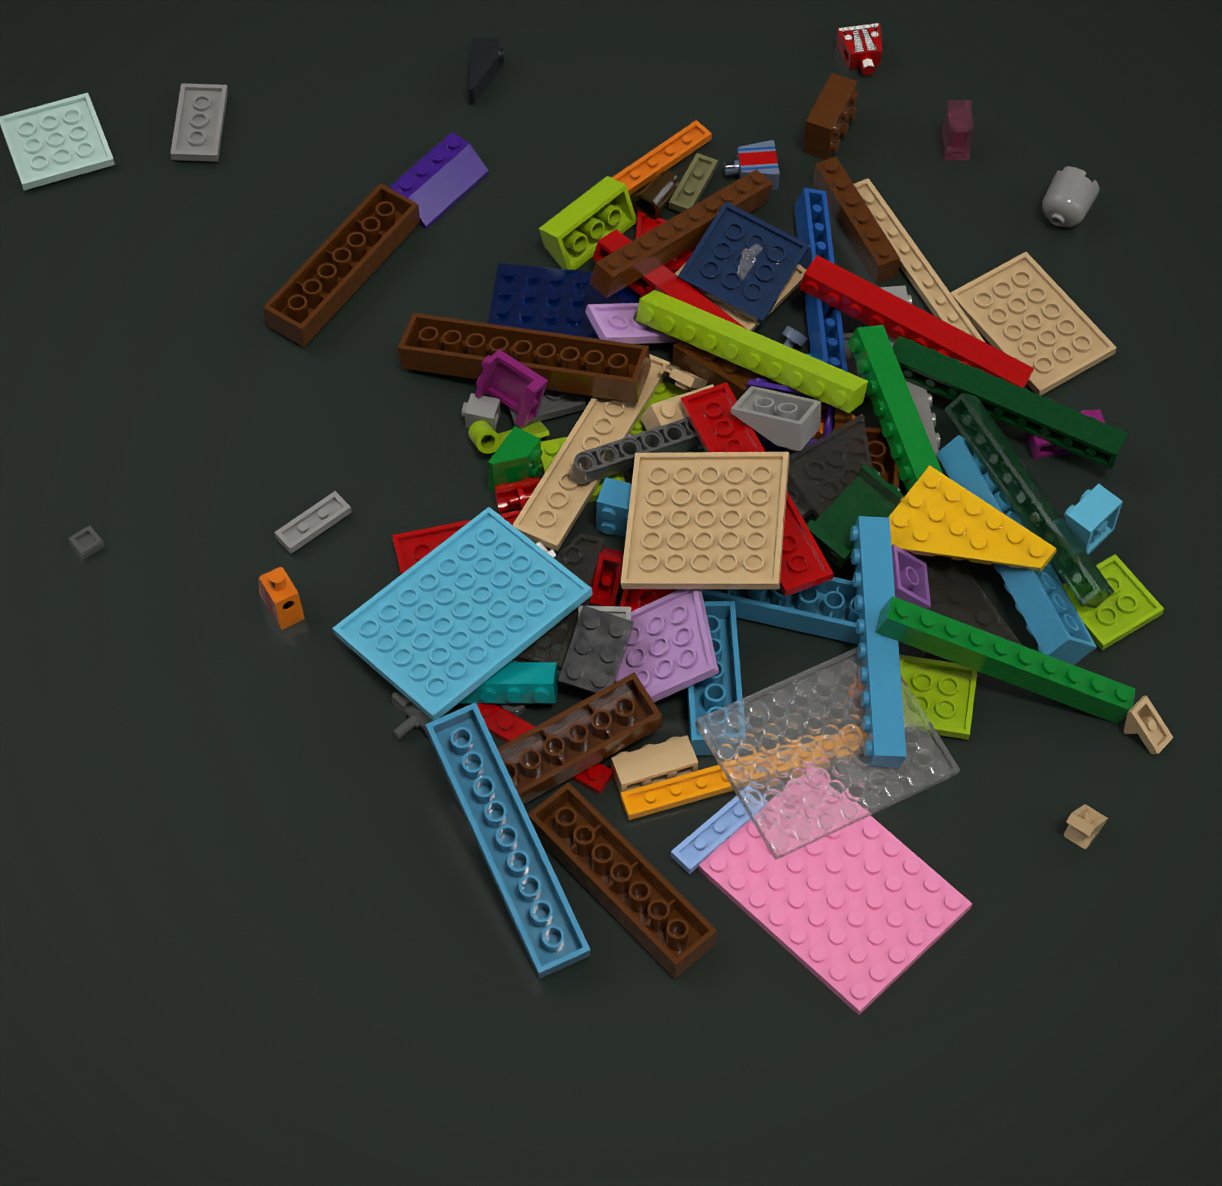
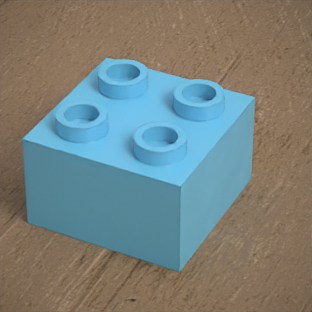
[1059,484,1123,560]

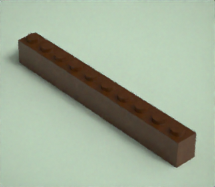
[590,169,773,298]

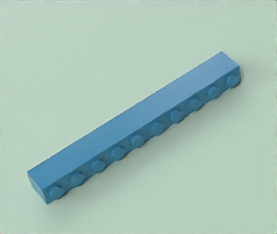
[850,516,907,768]

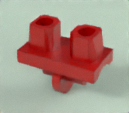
[494,477,540,512]

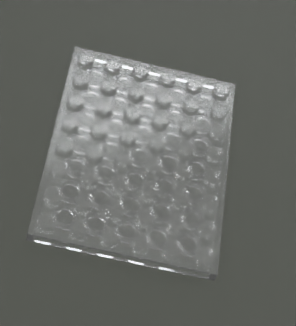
[695,647,960,860]

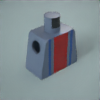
[724,140,780,190]

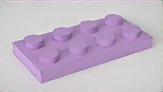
[585,303,679,344]

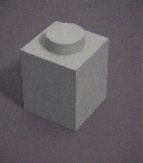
[461,393,501,430]

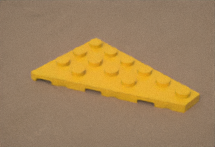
[888,466,1056,572]

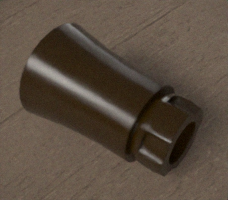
[631,171,680,220]

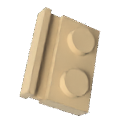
[660,363,708,391]

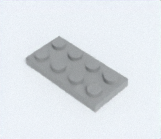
[170,83,228,162]

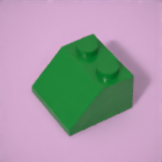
[488,426,543,493]

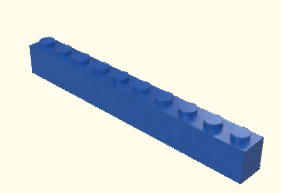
[794,188,848,372]

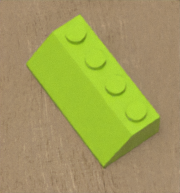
[539,176,637,275]

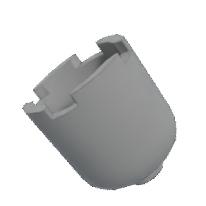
[1042,166,1099,228]

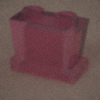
[942,100,974,160]

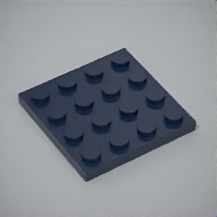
[678,201,810,325]

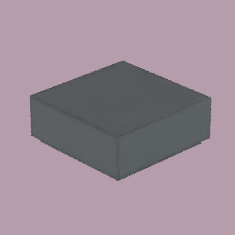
[68,525,105,560]

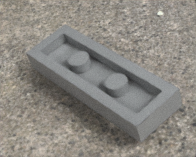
[274,491,351,554]

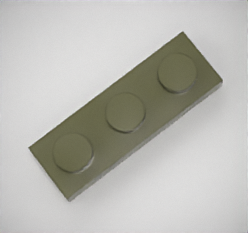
[669,153,718,213]

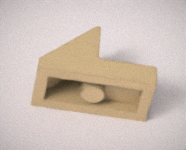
[1124,696,1173,754]
[1064,804,1108,849]

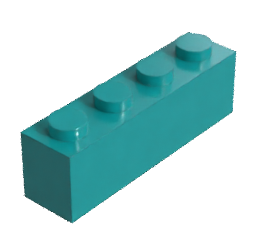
[459,662,559,703]

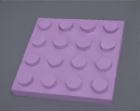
[616,589,719,702]

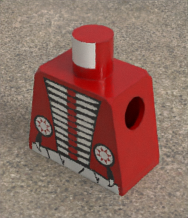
[836,23,882,75]

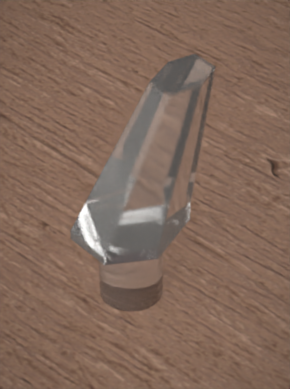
[737,243,762,281]

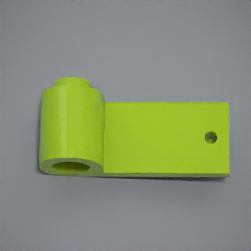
[468,420,550,454]

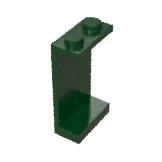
[806,464,904,569]

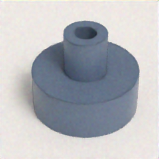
[782,325,808,348]

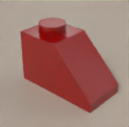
[589,548,624,606]

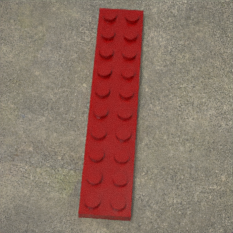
[680,382,834,596]

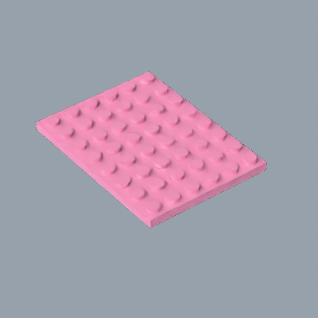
[698,766,972,1015]

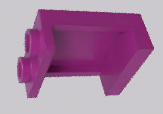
[475,349,548,428]

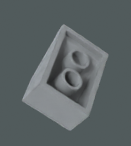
[731,386,821,451]

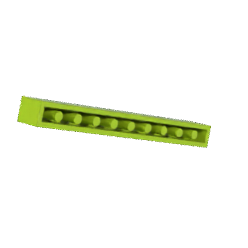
[636,290,868,413]

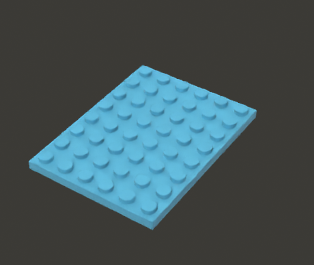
[332,507,593,721]

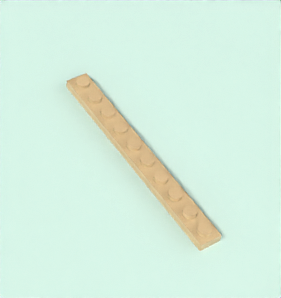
[854,178,985,342]

